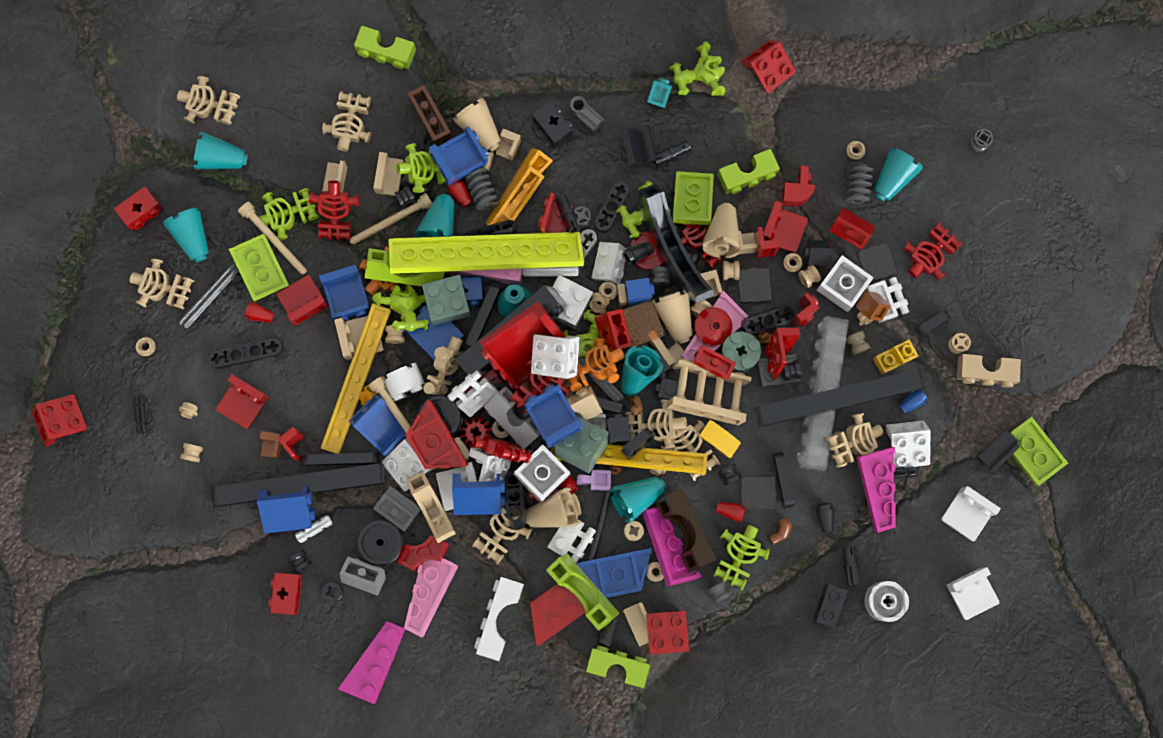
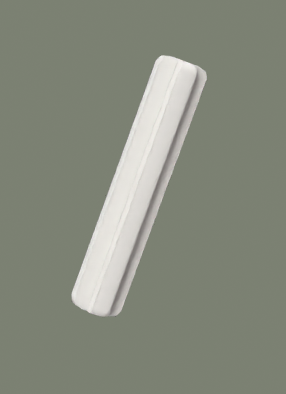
[523,266,579,276]

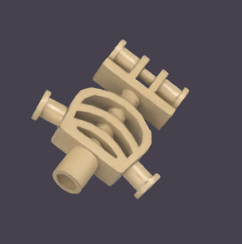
[177,76,240,125]
[323,91,372,151]
[130,259,194,310]
[423,336,464,396]
[625,400,687,450]
[826,413,883,468]
[660,420,720,482]
[472,507,532,565]

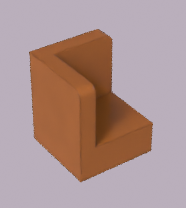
[856,291,891,321]
[260,431,283,459]

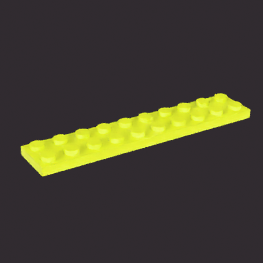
[389,232,584,274]

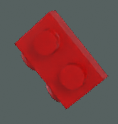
[791,293,819,328]

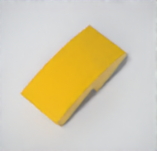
[873,339,918,375]
[699,420,741,459]

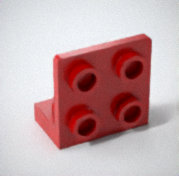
[741,40,796,93]
[538,192,573,233]
[763,201,808,253]
[277,275,328,326]
[765,328,800,380]
[216,374,269,429]
[32,395,87,447]
[646,611,689,654]

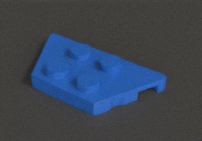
[577,548,652,598]

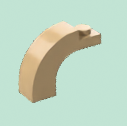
[406,471,456,543]

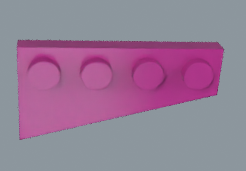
[857,447,896,533]

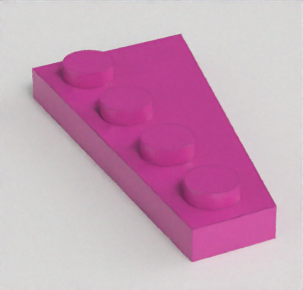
[642,508,702,587]
[338,621,406,704]

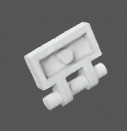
[866,277,909,323]
[448,370,499,417]
[548,520,596,564]

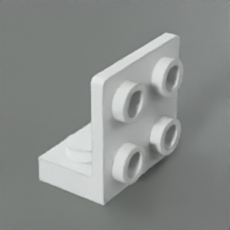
[531,334,579,379]
[886,420,930,468]
[382,438,433,491]
[469,448,511,482]
[436,462,478,511]
[941,486,1001,541]
[946,567,999,620]

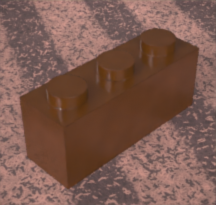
[408,85,452,147]

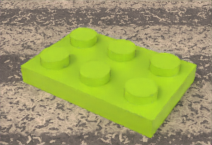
[673,171,714,225]
[229,234,289,302]
[1011,417,1068,487]

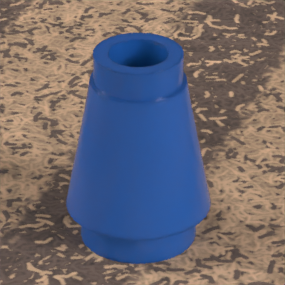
[898,390,928,414]

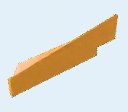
[485,148,553,226]

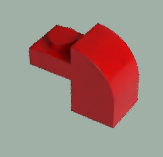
[781,166,815,207]

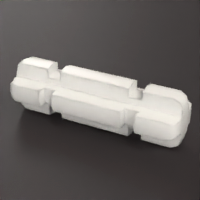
[295,515,333,543]

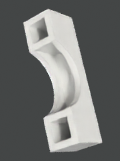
[474,577,524,661]

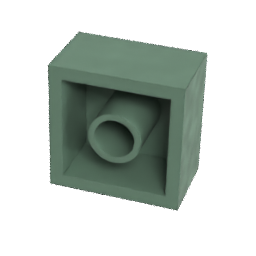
[422,275,471,326]
[555,416,609,473]

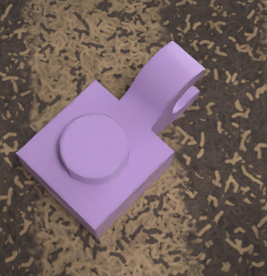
[577,470,611,491]

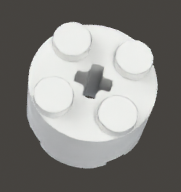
[382,363,425,402]
[864,581,909,622]

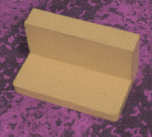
[373,152,404,196]
[323,160,348,192]
[647,325,684,367]
[623,602,648,647]

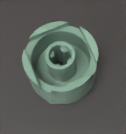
[720,332,761,373]

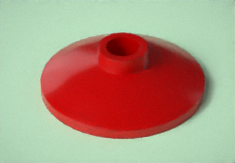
[695,307,732,346]

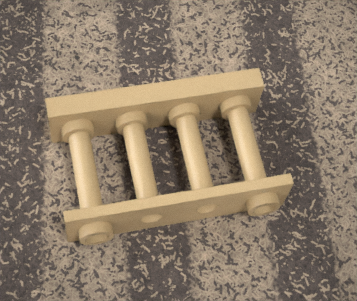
[666,359,752,426]

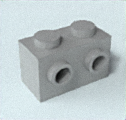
[339,557,386,596]

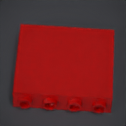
[479,301,579,395]

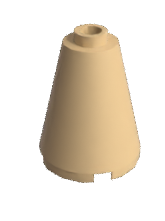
[453,98,501,152]
[702,203,741,258]
[651,291,693,344]
[526,488,581,527]

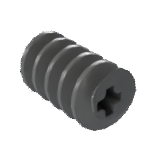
[846,162,874,204]
[465,168,500,211]

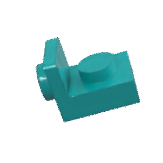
[647,77,673,108]

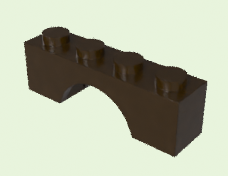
[655,488,716,572]

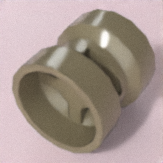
[846,331,871,356]

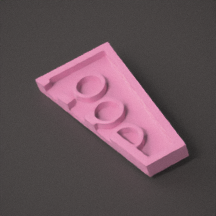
[681,291,748,363]
[404,558,458,637]

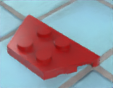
[405,399,469,469]
[530,584,585,646]

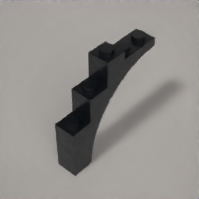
[638,183,714,303]

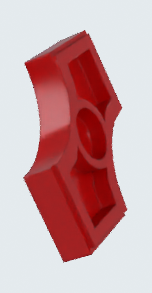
[396,535,450,571]

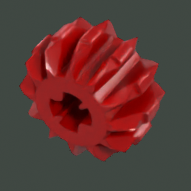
[460,417,493,448]

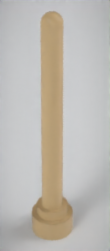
[350,193,432,244]
[238,201,307,275]
[368,377,411,433]

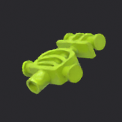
[396,143,447,193]
[259,188,319,240]
[713,525,770,590]

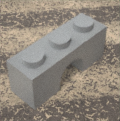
[484,386,540,449]

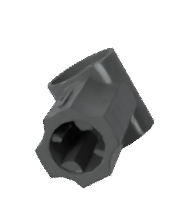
[570,96,604,132]

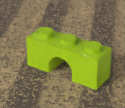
[354,26,416,69]
[717,149,780,195]
[586,645,650,688]

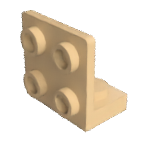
[334,316,384,360]

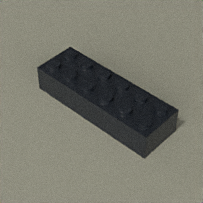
[456,285,567,377]

